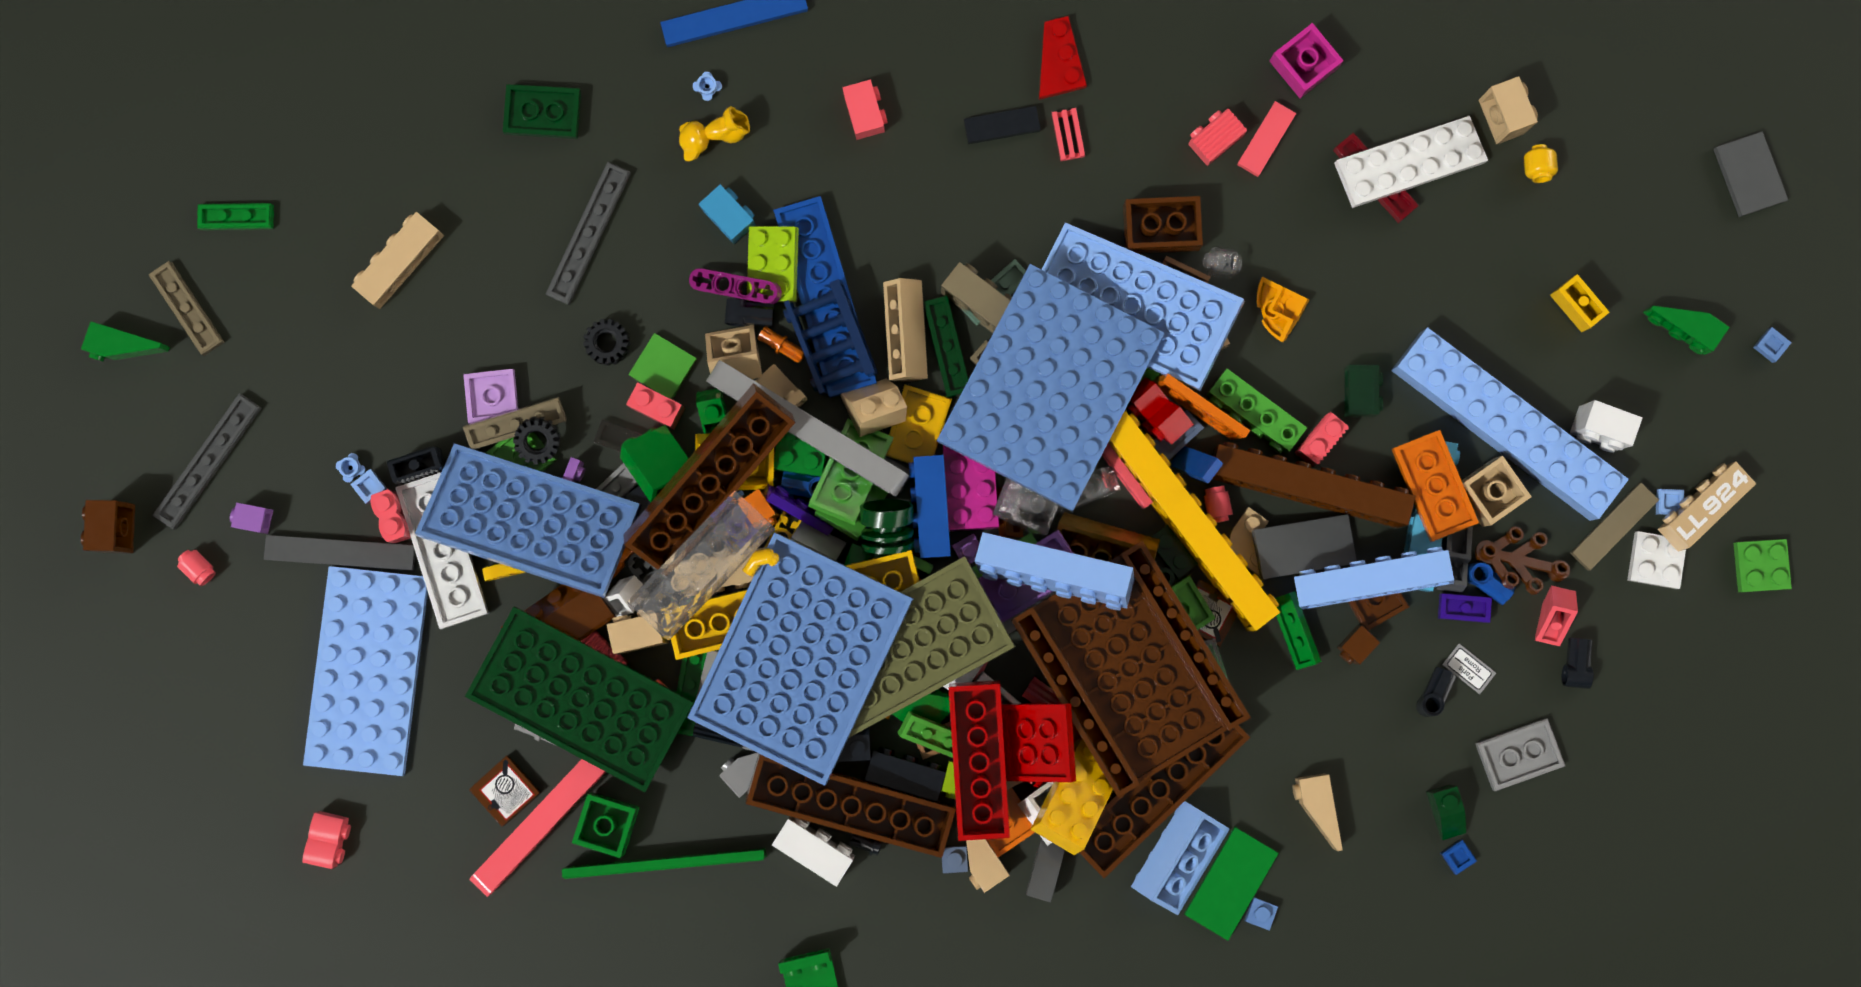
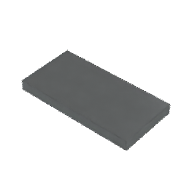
[1252,514,1357,580]

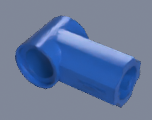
[781,471,820,498]
[1467,563,1515,605]

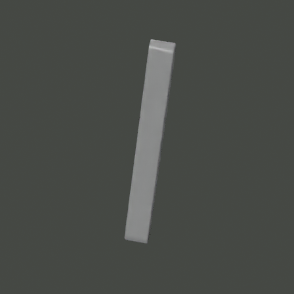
[706,360,909,497]

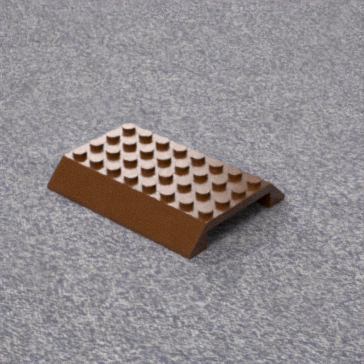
[1011,541,1251,798]

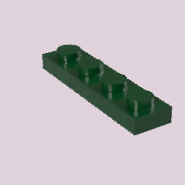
[923,296,968,398]

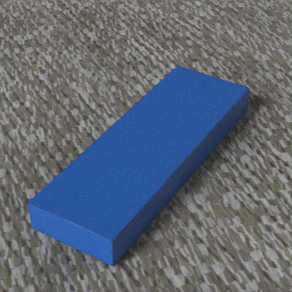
[1170,446,1223,483]

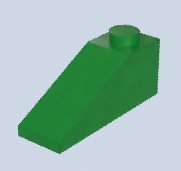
[81,321,170,362]

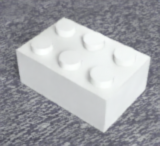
[772,816,855,887]

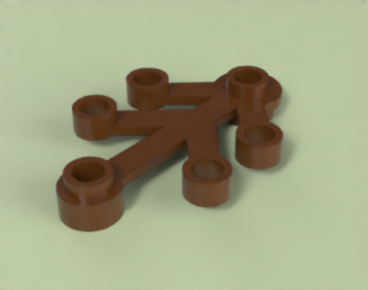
[1475,526,1570,595]

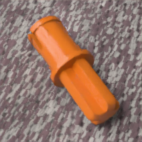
[758,326,805,363]

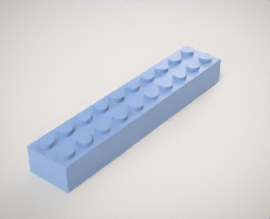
[1391,327,1629,521]

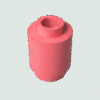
[1204,486,1233,523]
[177,550,216,586]

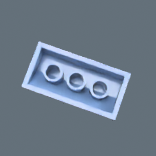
[1131,801,1230,915]

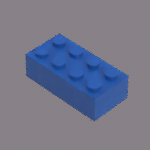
[909,455,951,558]

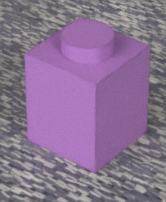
[230,503,273,534]

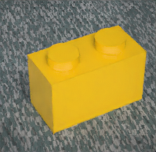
[1550,274,1610,333]

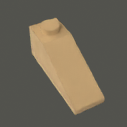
[1292,773,1343,851]
[966,839,1010,893]

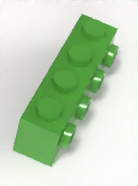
[1206,369,1307,454]

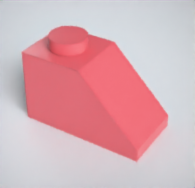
[1535,585,1578,646]

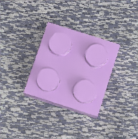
[463,369,518,424]

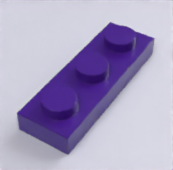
[763,484,834,536]

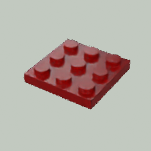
[1002,703,1076,783]

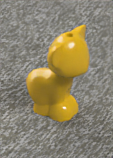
[679,106,750,162]

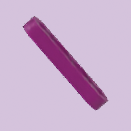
[689,269,782,304]

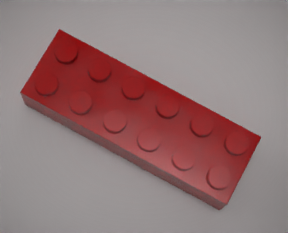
[948,680,1010,841]

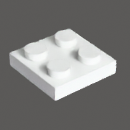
[1627,531,1686,589]

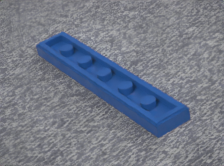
[660,0,808,48]

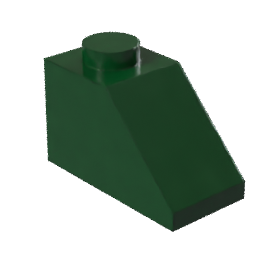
[1426,784,1466,840]

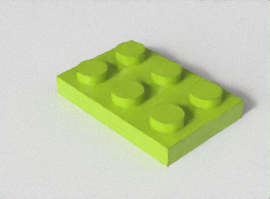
[747,227,799,302]

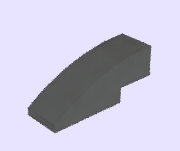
[1436,526,1473,593]
[1026,838,1065,903]

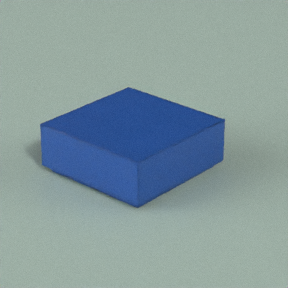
[1440,839,1477,875]

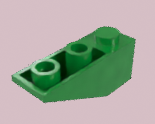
[1643,306,1730,355]
[696,388,727,434]

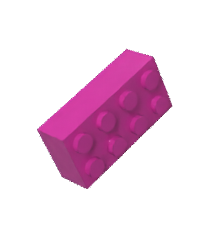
[943,445,999,532]

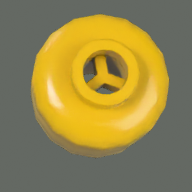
[1524,144,1558,183]

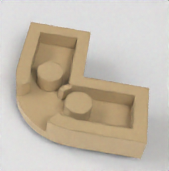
[1229,507,1269,577]

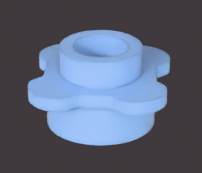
[693,72,722,101]
[336,453,366,483]

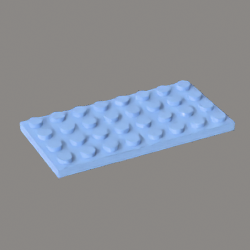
[1042,223,1245,391]
[303,566,428,776]

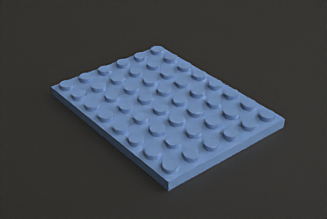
[937,264,1165,511]
[688,532,914,786]

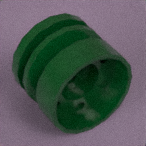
[860,499,914,554]

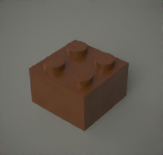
[81,500,135,554]

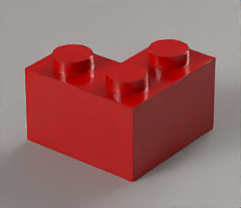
[1127,377,1194,445]

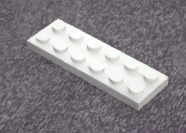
[1334,116,1488,208]
[395,472,489,629]

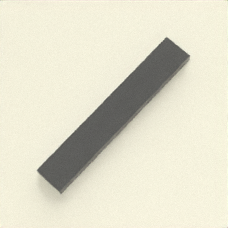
[546,162,631,305]
[153,393,262,530]
[264,535,416,570]

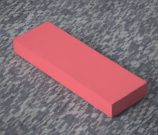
[1237,101,1296,177]
[1101,444,1153,509]

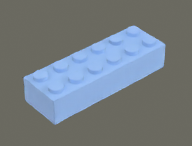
[975,532,1135,610]
[1294,547,1454,610]

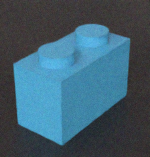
[699,184,755,244]

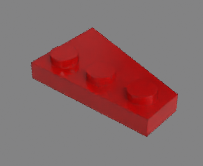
[1039,16,1087,100]

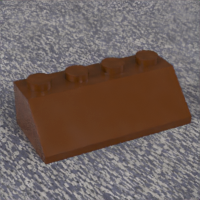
[501,584,615,641]

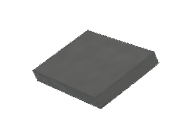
[1713,131,1788,217]

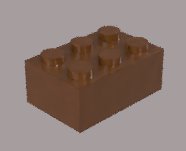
[1123,196,1203,253]

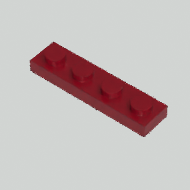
[1333,133,1419,223]

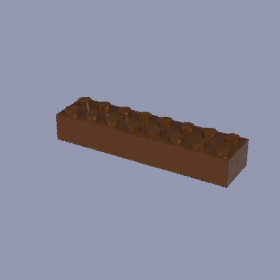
[623,383,796,574]
[1211,442,1416,528]
[1079,725,1251,878]
[745,754,956,858]

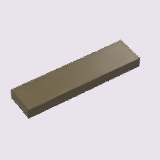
[148,261,225,356]
[463,397,567,450]
[1570,483,1659,571]

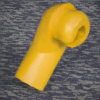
[743,548,779,577]

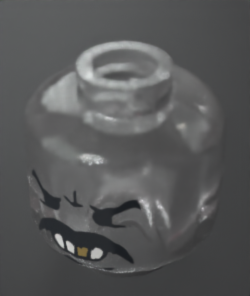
[1203,246,1242,280]

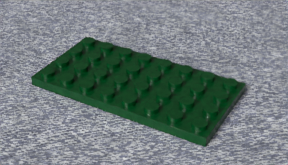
[465,606,694,792]

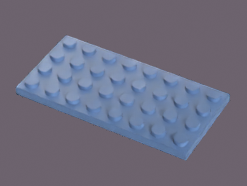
[415,443,641,598]

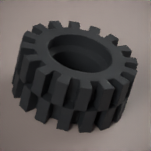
[583,319,631,366]
[513,417,560,464]

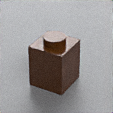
[1337,625,1380,665]

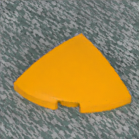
[1257,277,1309,343]

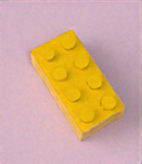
[1031,737,1113,855]

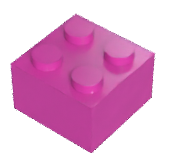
[1269,23,1343,99]

